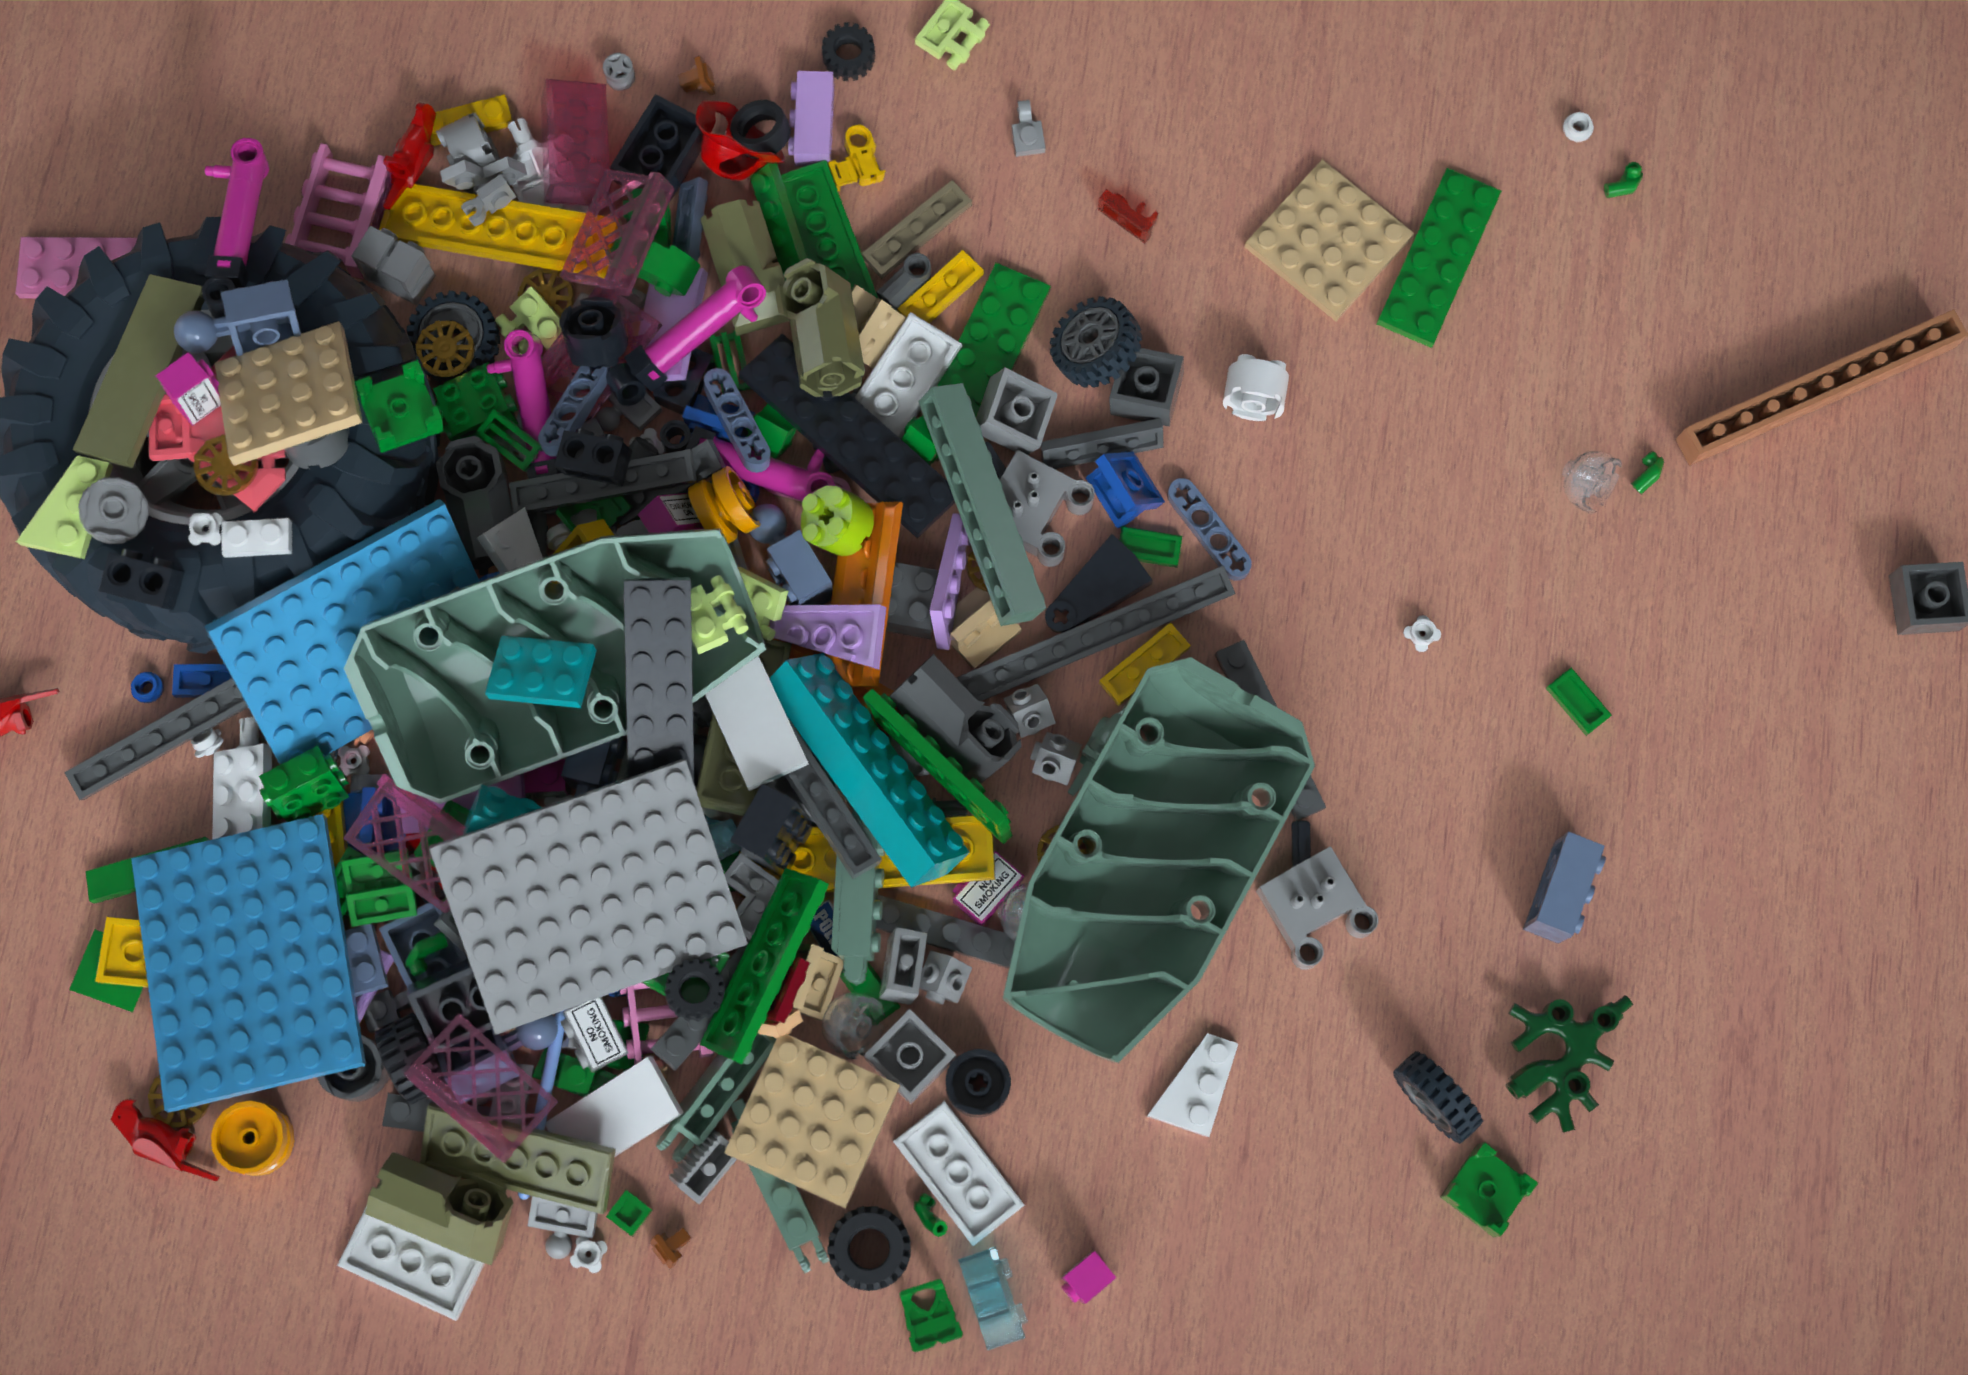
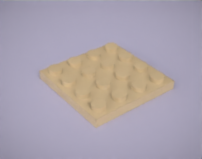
[1244,159,1414,321]
[215,321,362,466]
[724,1034,900,1208]

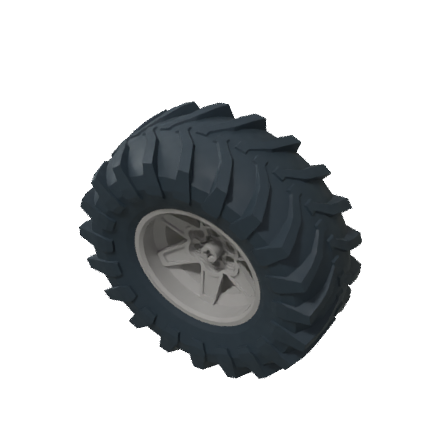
[0,217,440,654]

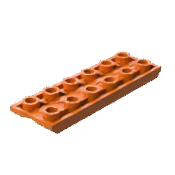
[825,502,903,687]

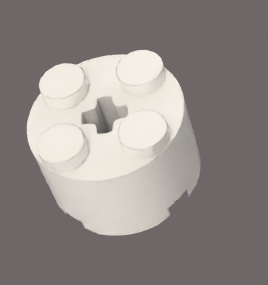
[1223,354,1289,421]

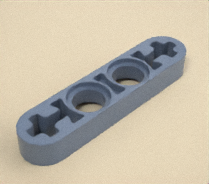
[538,366,611,456]
[704,368,771,473]
[1167,478,1252,581]

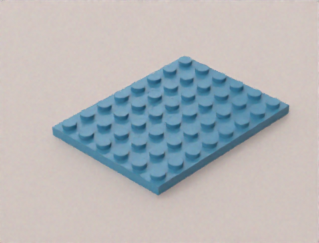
[204,499,479,765]
[131,814,366,1112]

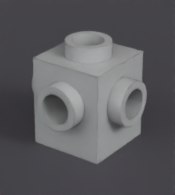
[1003,684,1056,738]
[1030,732,1082,785]
[920,951,972,1005]

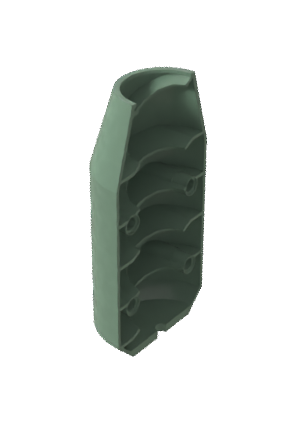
[344,528,766,804]
[1003,657,1315,1063]

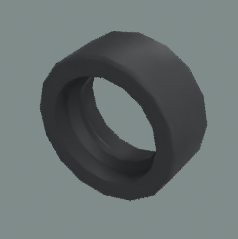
[730,100,791,159]

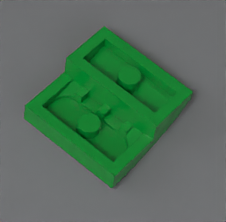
[341,848,418,927]
[69,929,143,1012]

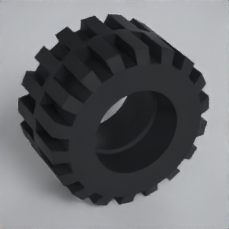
[375,1013,448,1104]
[827,1206,911,1291]

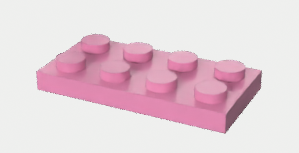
[15,237,137,298]

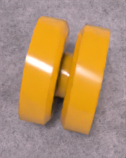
[688,466,761,544]
[211,1100,295,1176]

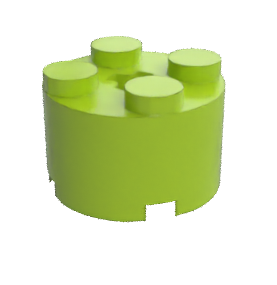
[801,485,874,556]

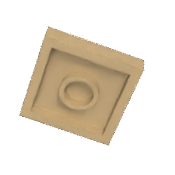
[851,285,906,369]
[950,587,1022,670]
[793,944,844,1021]

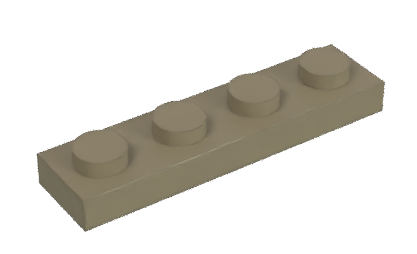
[862,180,972,279]

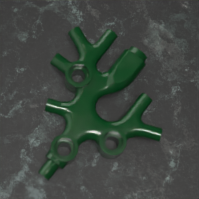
[1505,995,1633,1133]

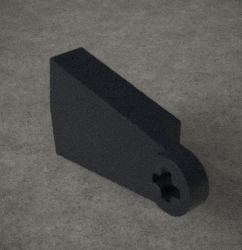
[1045,534,1152,633]

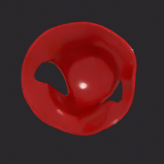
[696,100,785,181]

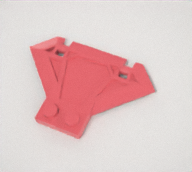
[149,345,286,512]

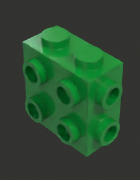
[433,362,519,441]
[259,745,349,822]

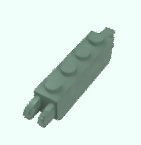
[831,808,885,986]
[656,1033,777,1163]
[731,1099,830,1274]

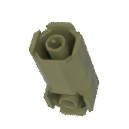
[700,199,790,336]
[775,258,865,397]
[365,1152,514,1265]

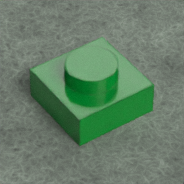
[557,1056,598,1095]
[606,1190,653,1237]

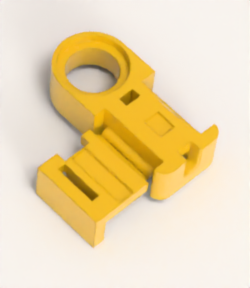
[828,125,885,192]

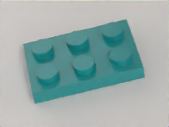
[485,635,597,708]

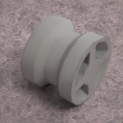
[603,53,635,91]

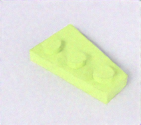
[16,456,113,559]

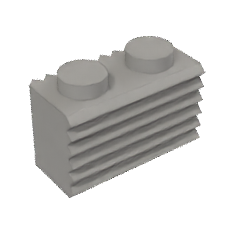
[669,1129,737,1205]

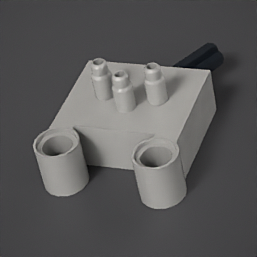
[985,442,1095,567]
[1256,820,1378,970]

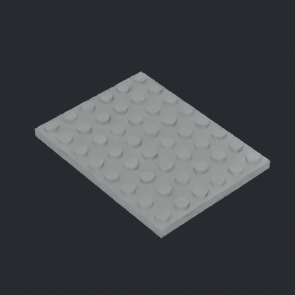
[429,759,748,1035]

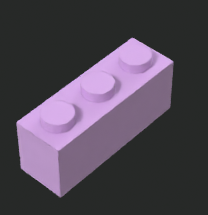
[788,71,834,167]

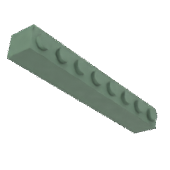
[918,383,1046,626]

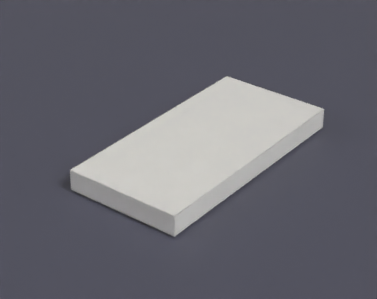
[855,312,962,439]
[705,656,808,791]
[545,1056,684,1156]
[893,1101,1025,1246]
[337,1205,485,1321]

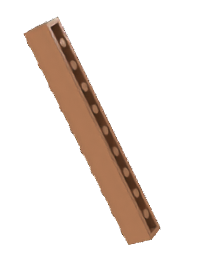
[1676,309,1968,466]

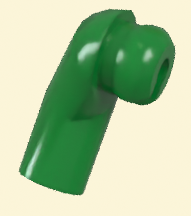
[1604,162,1643,198]
[1631,451,1665,495]
[406,932,448,976]
[913,1193,948,1237]

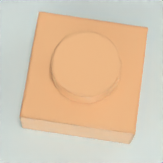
[758,1009,803,1038]

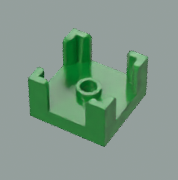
[355,360,443,453]
[1440,1142,1538,1237]

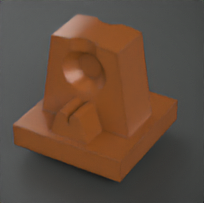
[678,56,716,96]
[650,1227,691,1269]

